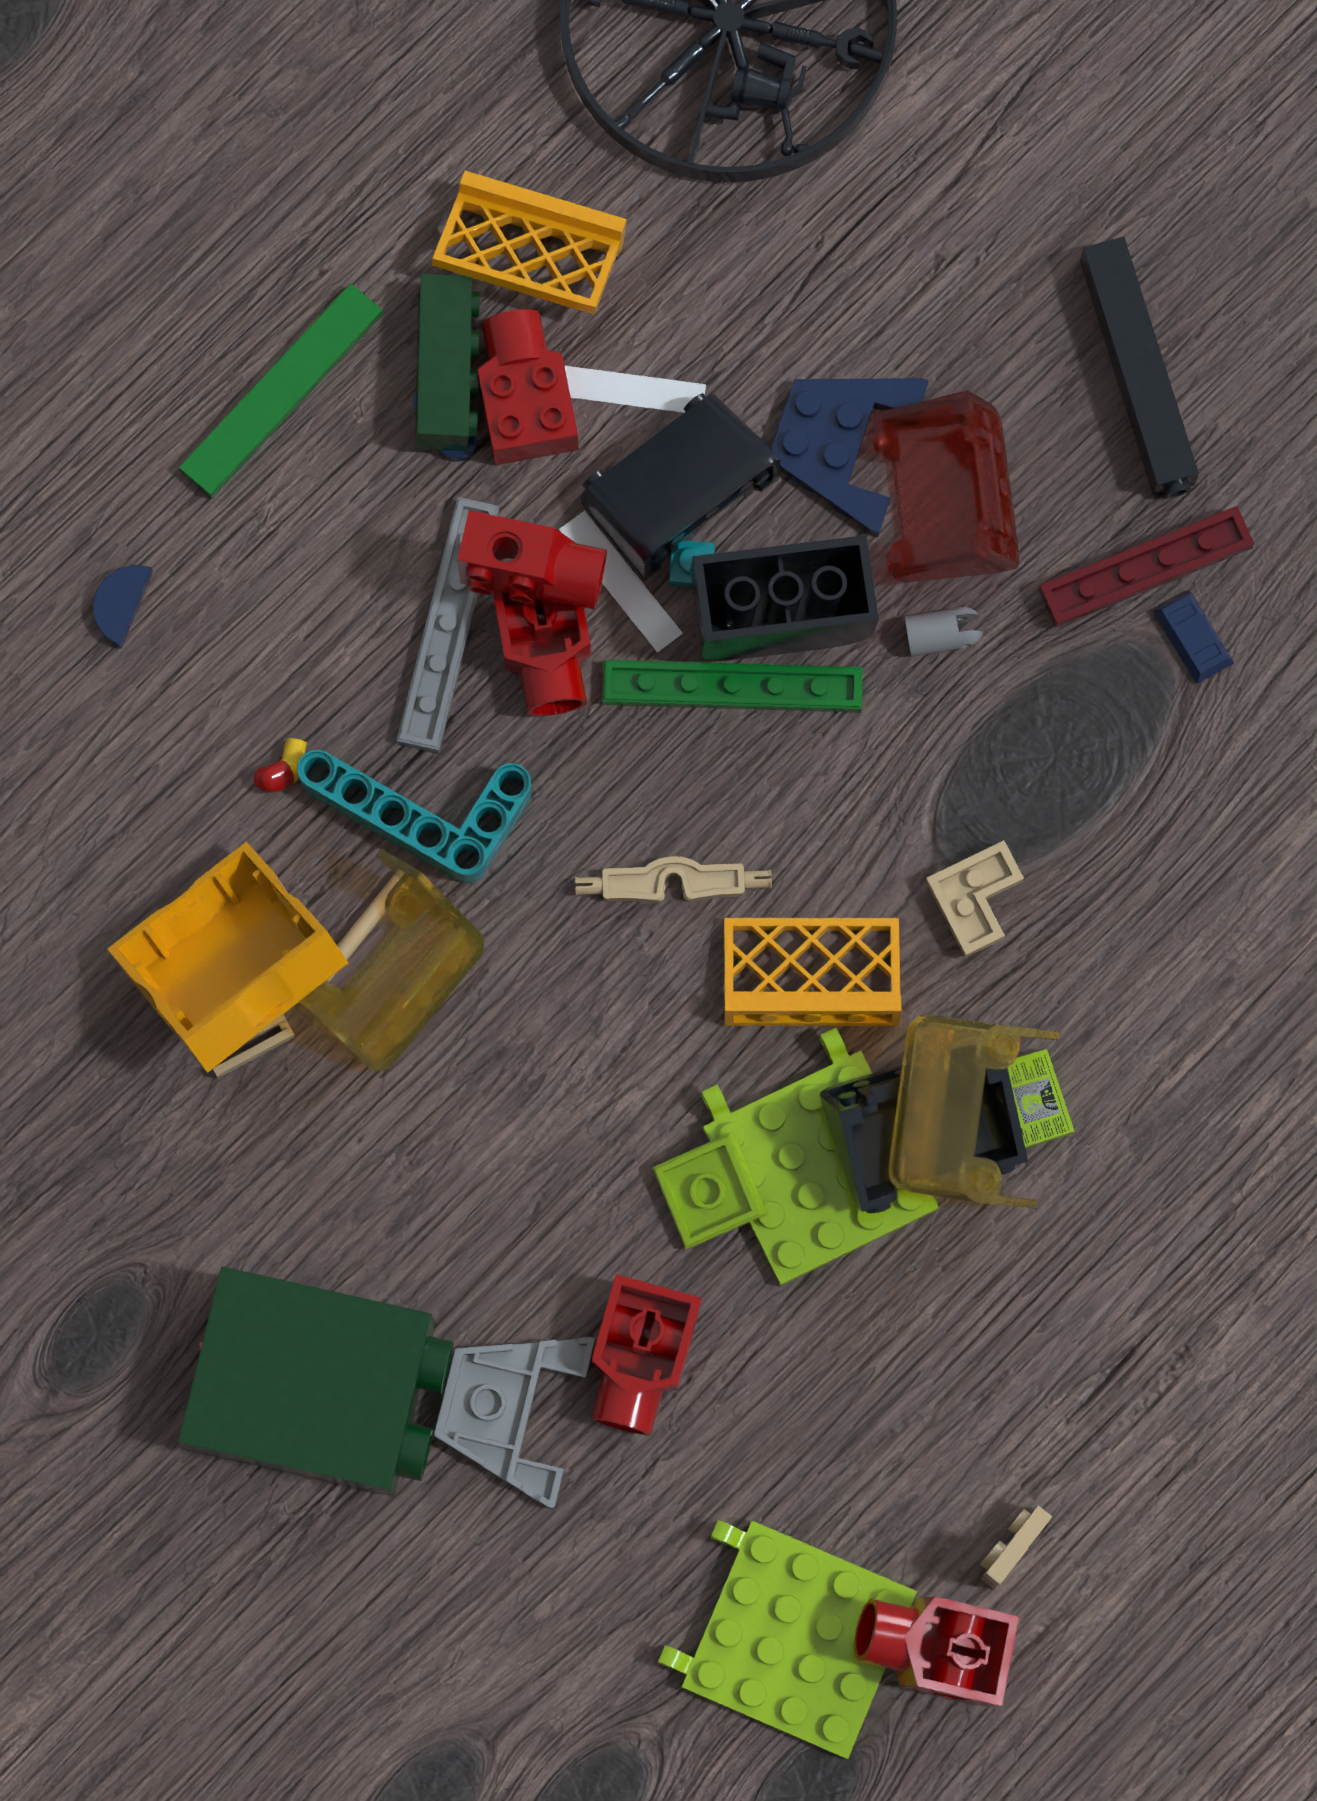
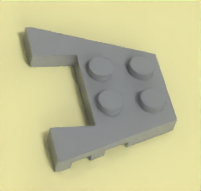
[434,1337,596,1510]

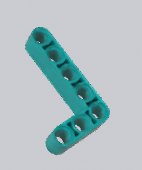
[297,750,532,884]

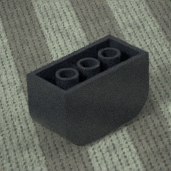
[690,535,879,660]

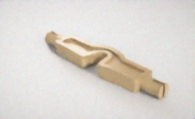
[575,856,772,903]

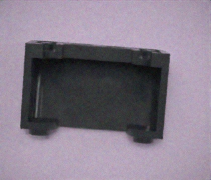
[581,393,780,581]
[820,1045,1028,1213]

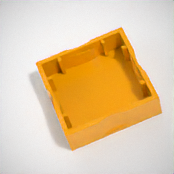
[107,842,348,1073]

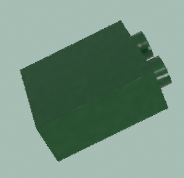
[179,1266,454,1497]

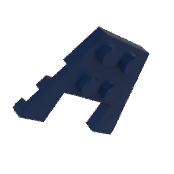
[771,378,929,537]

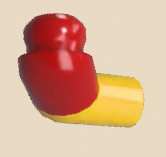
[254,738,307,793]

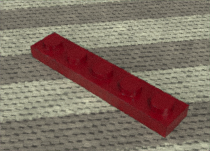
[1038,506,1254,628]

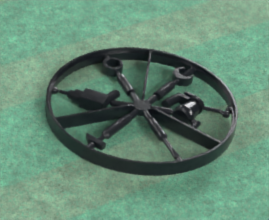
[560,0,897,182]

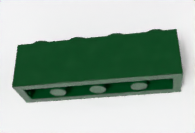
[415,274,480,451]

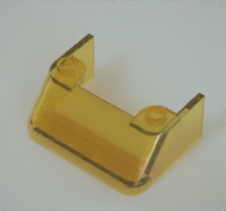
[293,849,484,1071]
[889,1014,1060,1209]

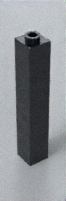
[1080,236,1199,498]

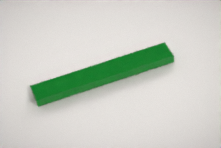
[179,283,383,499]
[602,659,863,713]

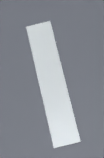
[565,366,706,413]
[559,510,683,653]

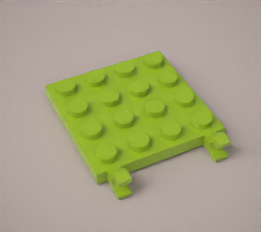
[701,1027,939,1286]
[658,1520,917,1759]

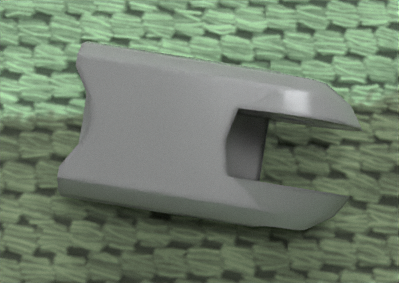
[905,607,983,657]

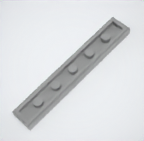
[397,497,500,753]

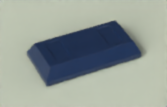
[1153,590,1234,684]

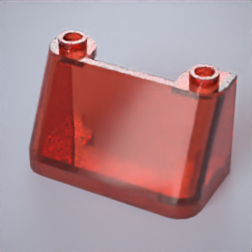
[871,390,1020,583]

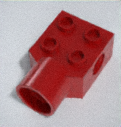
[478,309,579,466]
[457,510,607,610]
[492,590,591,716]
[591,1274,702,1436]
[854,1596,1019,1707]

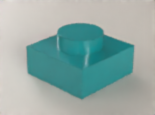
[669,541,715,587]

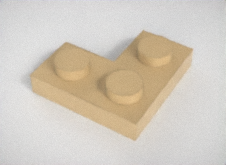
[925,840,1024,958]
[980,1505,1052,1590]

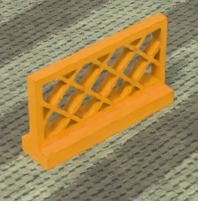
[432,171,627,315]
[724,918,901,1026]

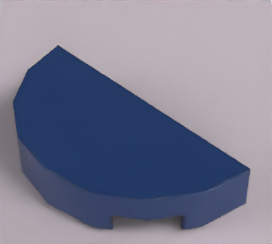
[93,565,153,649]

